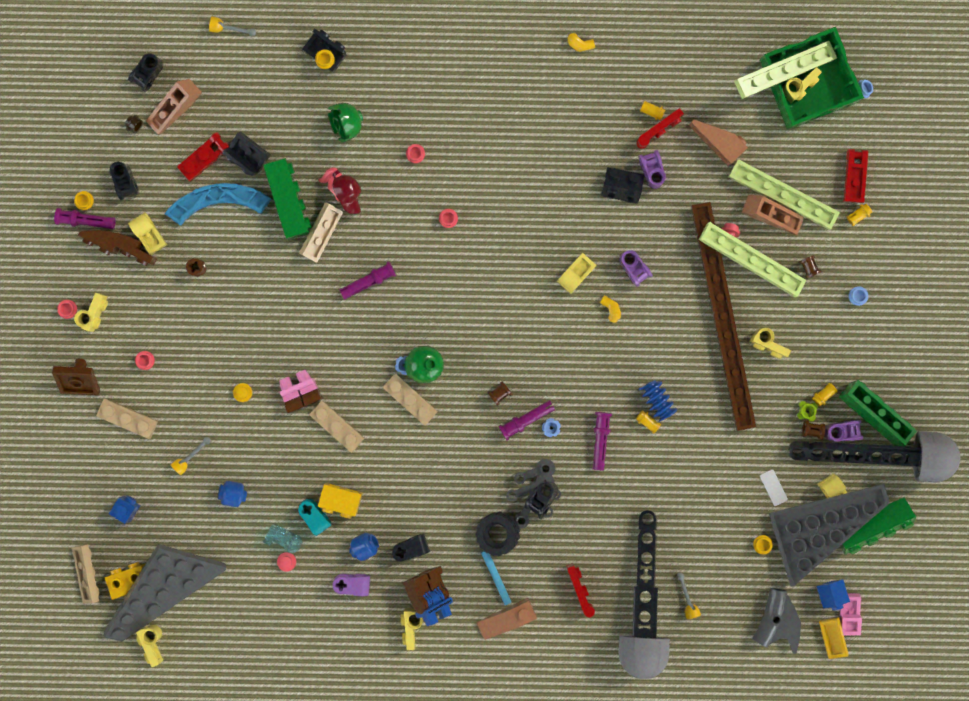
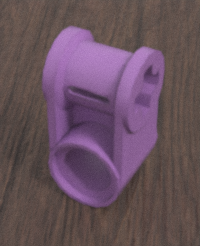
[638,150,666,189]
[619,250,653,287]
[824,420,863,442]
[333,574,370,596]

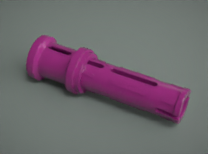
[54,208,116,230]
[339,261,397,300]
[498,400,555,441]
[592,412,612,471]

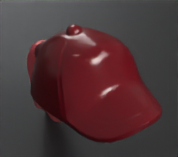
[318,167,362,214]

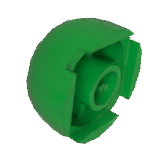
[328,102,363,143]
[405,346,444,383]

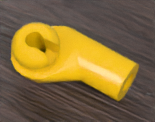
[567,33,595,52]
[600,295,621,323]

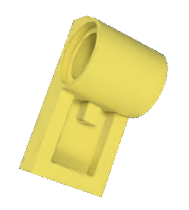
[782,67,822,103]
[128,212,167,255]
[556,253,597,294]
[74,293,108,332]
[749,328,791,359]
[817,473,847,498]
[401,608,423,650]
[136,625,163,667]

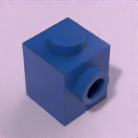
[109,495,141,524]
[816,579,850,611]

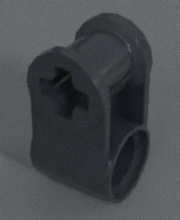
[128,53,163,92]
[109,161,139,200]
[525,482,558,519]
[392,533,430,562]

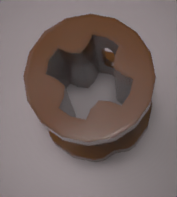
[799,255,822,279]
[186,258,207,277]
[487,381,513,406]
[801,420,825,440]

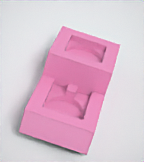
[840,593,862,635]

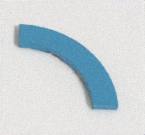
[164,183,272,226]

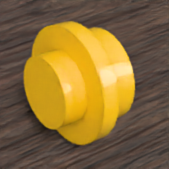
[315,50,335,69]
[74,191,94,210]
[233,383,253,402]
[753,535,773,554]

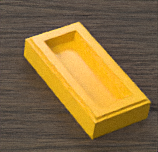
[819,617,849,659]

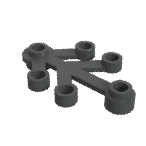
[506,459,561,529]

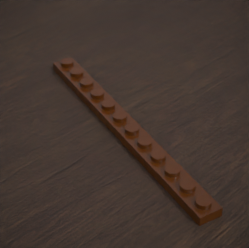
[691,202,756,431]

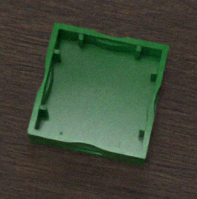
[760,27,864,130]

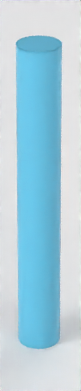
[481,551,511,605]

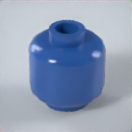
[218,481,247,507]
[349,532,379,561]

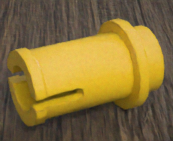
[640,101,666,121]
[846,204,873,226]
[812,383,838,406]
[636,410,661,434]

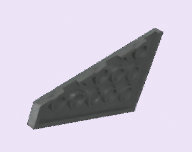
[769,484,890,587]
[104,544,227,642]

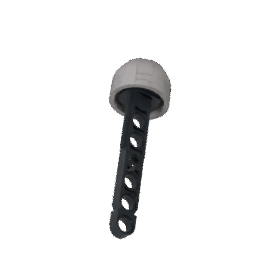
[789,431,960,483]
[619,510,670,679]

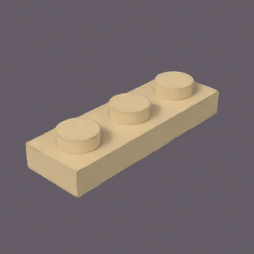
[299,202,343,263]
[382,373,438,426]
[96,398,158,439]
[309,400,365,453]
[72,545,99,604]

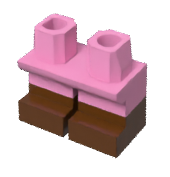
[279,370,323,413]

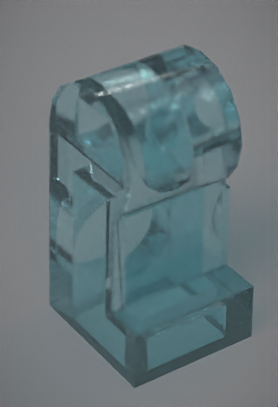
[263,523,303,553]

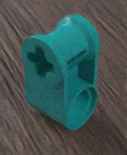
[298,499,332,536]

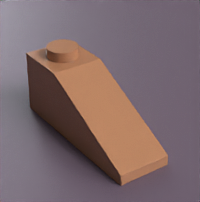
[146,79,202,135]
[689,120,748,166]
[742,195,804,235]
[476,598,537,640]

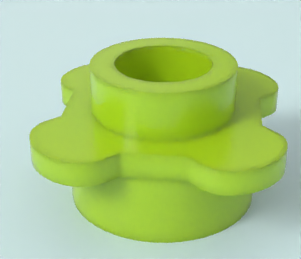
[797,401,818,421]

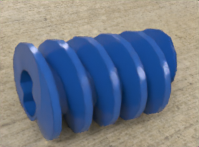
[639,379,677,422]

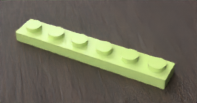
[734,41,837,99]
[728,159,840,230]
[699,222,806,297]

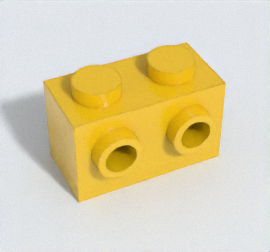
[318,483,363,519]
[105,561,146,600]

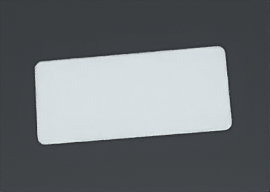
[760,469,788,506]

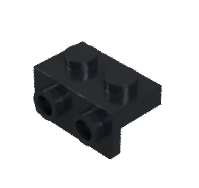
[302,28,347,74]
[222,131,271,176]
[601,167,644,204]

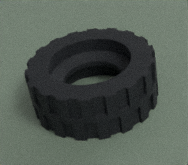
[476,511,520,556]

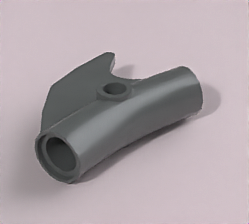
[752,588,801,654]

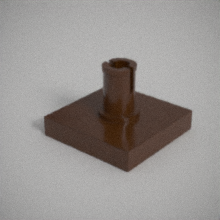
[52,358,100,396]

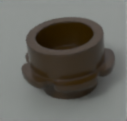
[125,115,143,133]

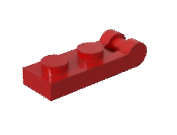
[636,108,684,149]
[177,132,229,182]
[843,149,868,204]
[566,563,595,618]

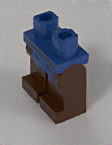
[402,566,453,626]

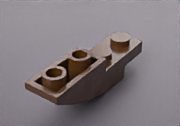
[78,230,157,266]

